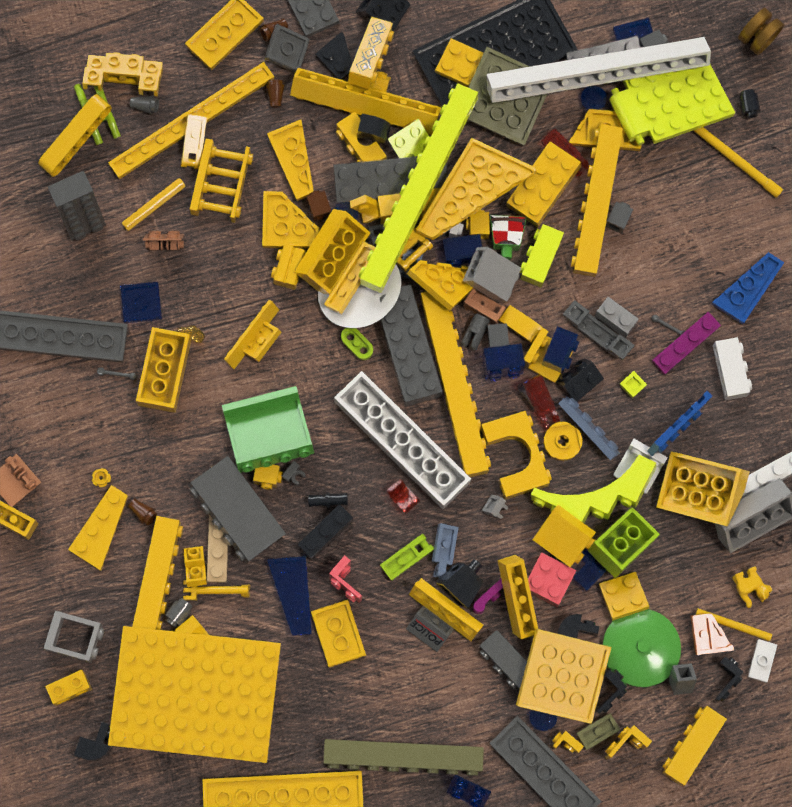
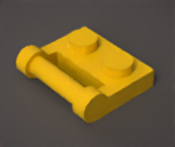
[396,227,433,272]

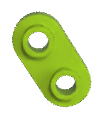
[341,327,373,360]

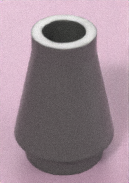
[130,96,159,114]

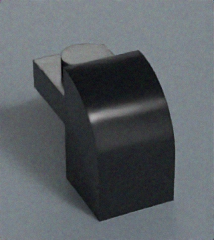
[358,113,391,146]
[557,614,600,638]
[74,722,113,761]

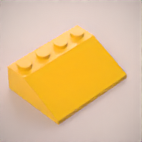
[657,451,750,526]

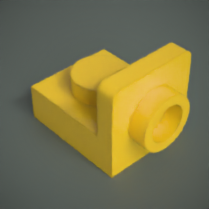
[350,195,380,224]
[552,731,584,753]

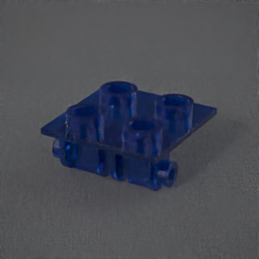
[447,774,491,807]

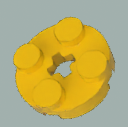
[543,422,582,461]

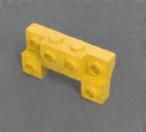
[82,52,163,96]

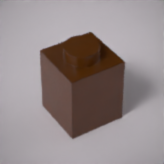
[307,190,332,222]

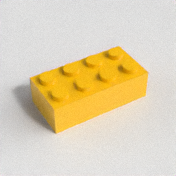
[506,142,581,228]
[294,209,371,295]
[136,327,191,413]

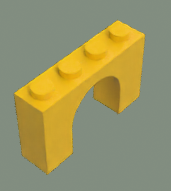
[481,411,552,500]

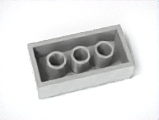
[715,478,792,553]

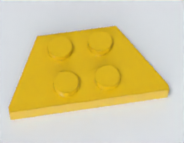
[569,109,641,151]

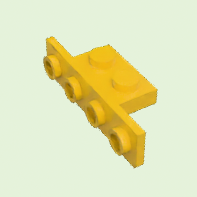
[224,300,281,369]

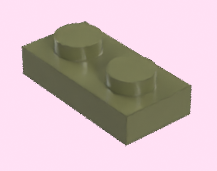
[576,713,620,751]

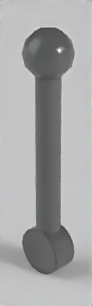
[652,315,685,336]
[97,367,137,380]

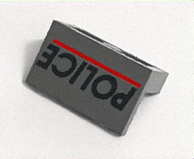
[406,606,454,652]

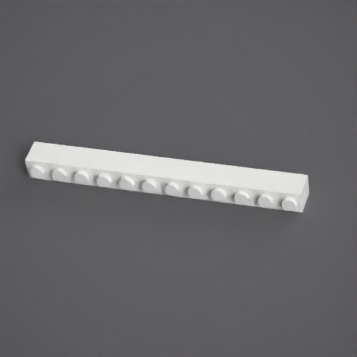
[487,37,711,103]

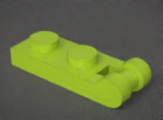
[380,534,434,581]

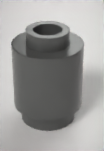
[165,597,193,628]

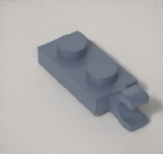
[432,523,459,578]

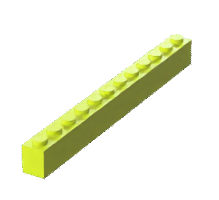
[358,83,478,293]

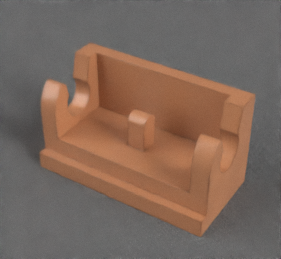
[463,288,506,325]

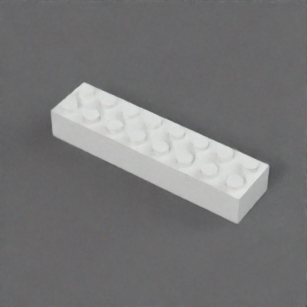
[334,371,471,509]

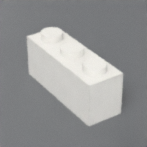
[713,337,752,400]

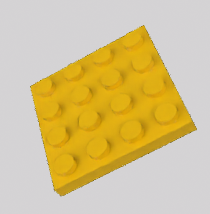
[516,628,612,724]

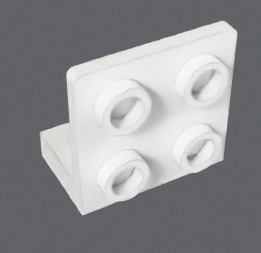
[613,439,668,494]

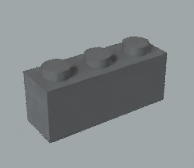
[479,630,527,691]

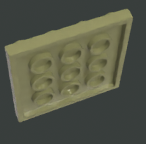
[467,47,548,146]

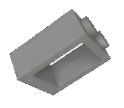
[44,611,104,663]

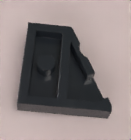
[315,32,352,80]

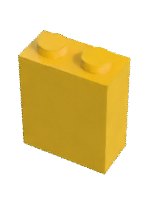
[532,505,596,567]

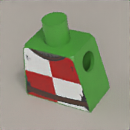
[489,215,526,260]

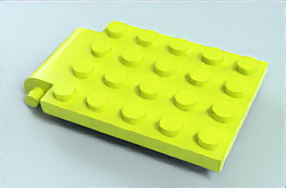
[609,65,735,146]

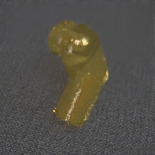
[178,326,205,343]

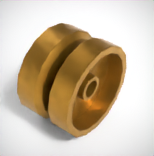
[738,7,785,56]

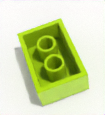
[588,507,660,578]

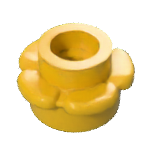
[92,468,111,487]

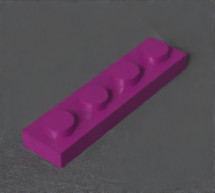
[652,312,721,375]

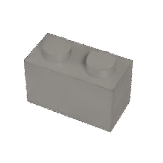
[595,297,639,338]

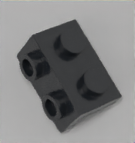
[557,358,604,402]

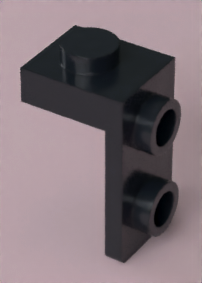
[713,656,743,703]
[596,668,627,714]

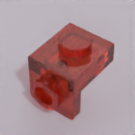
[387,479,420,514]

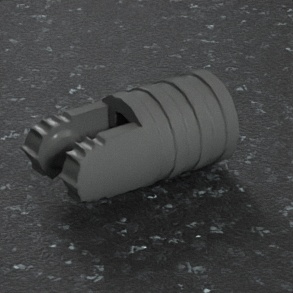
[461,314,490,350]

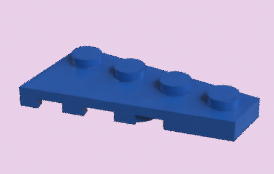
[711,252,784,325]
[647,391,712,456]

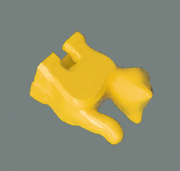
[732,566,772,608]

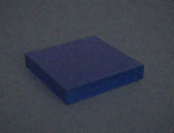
[120,282,162,324]

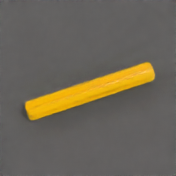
[122,178,185,231]

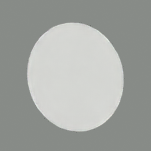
[318,265,401,328]

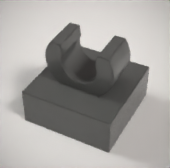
[282,461,306,486]

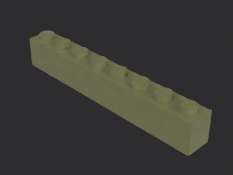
[324,739,484,776]

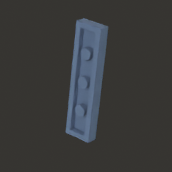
[558,397,620,460]

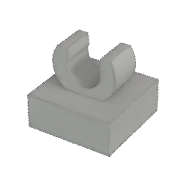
[481,494,508,519]

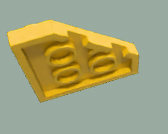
[262,191,320,248]
[407,260,473,311]

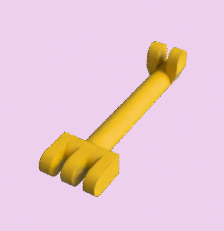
[183,580,250,601]

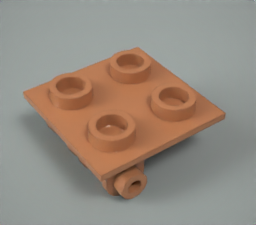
[143,231,184,250]
[0,454,41,507]

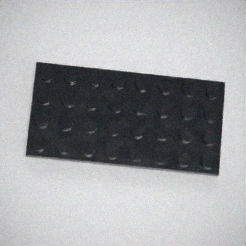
[412,0,578,107]

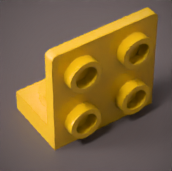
[522,328,573,383]
[604,725,652,760]

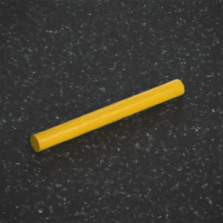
[695,608,772,641]

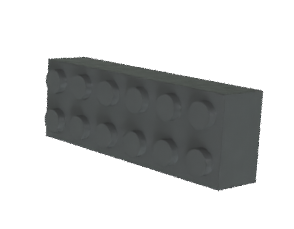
[48,170,106,240]
[374,284,442,407]

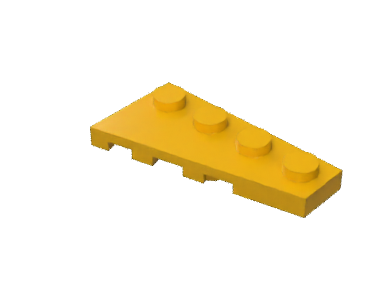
[267,120,314,201]
[68,485,128,571]

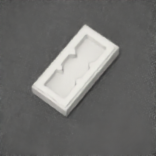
[748,639,777,683]

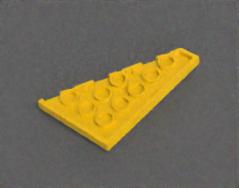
[416,138,536,240]

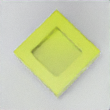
[619,371,647,399]

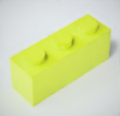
[519,224,564,288]

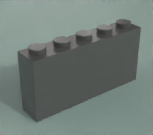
[188,456,286,563]

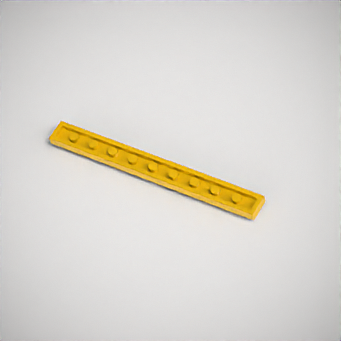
[108,62,274,179]

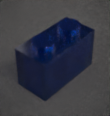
[442,234,482,267]
[542,326,580,373]

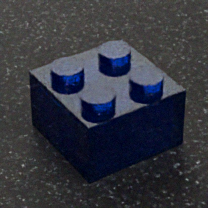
[482,343,525,381]

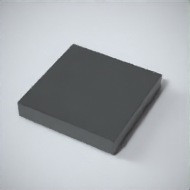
[264,24,310,73]

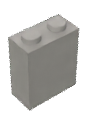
[463,247,521,302]

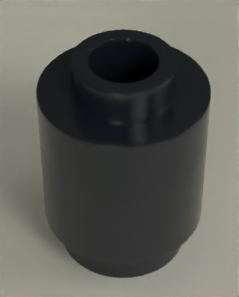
[739,89,761,118]

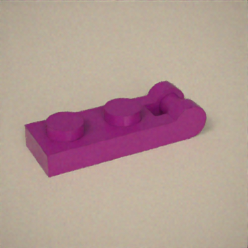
[473,579,503,614]

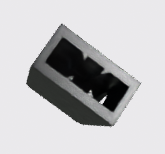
[435,559,483,608]

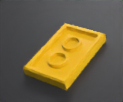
[311,600,366,668]

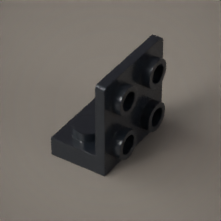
[355,0,410,31]

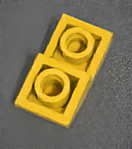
[499,305,543,343]
[184,546,207,587]

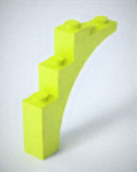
[531,455,656,523]

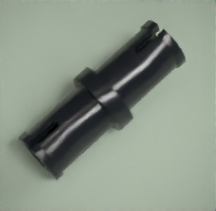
[308,492,348,508]

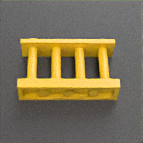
[190,139,253,223]

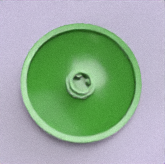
[602,609,681,688]

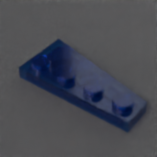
[267,556,312,636]

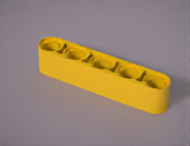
[38,94,112,177]

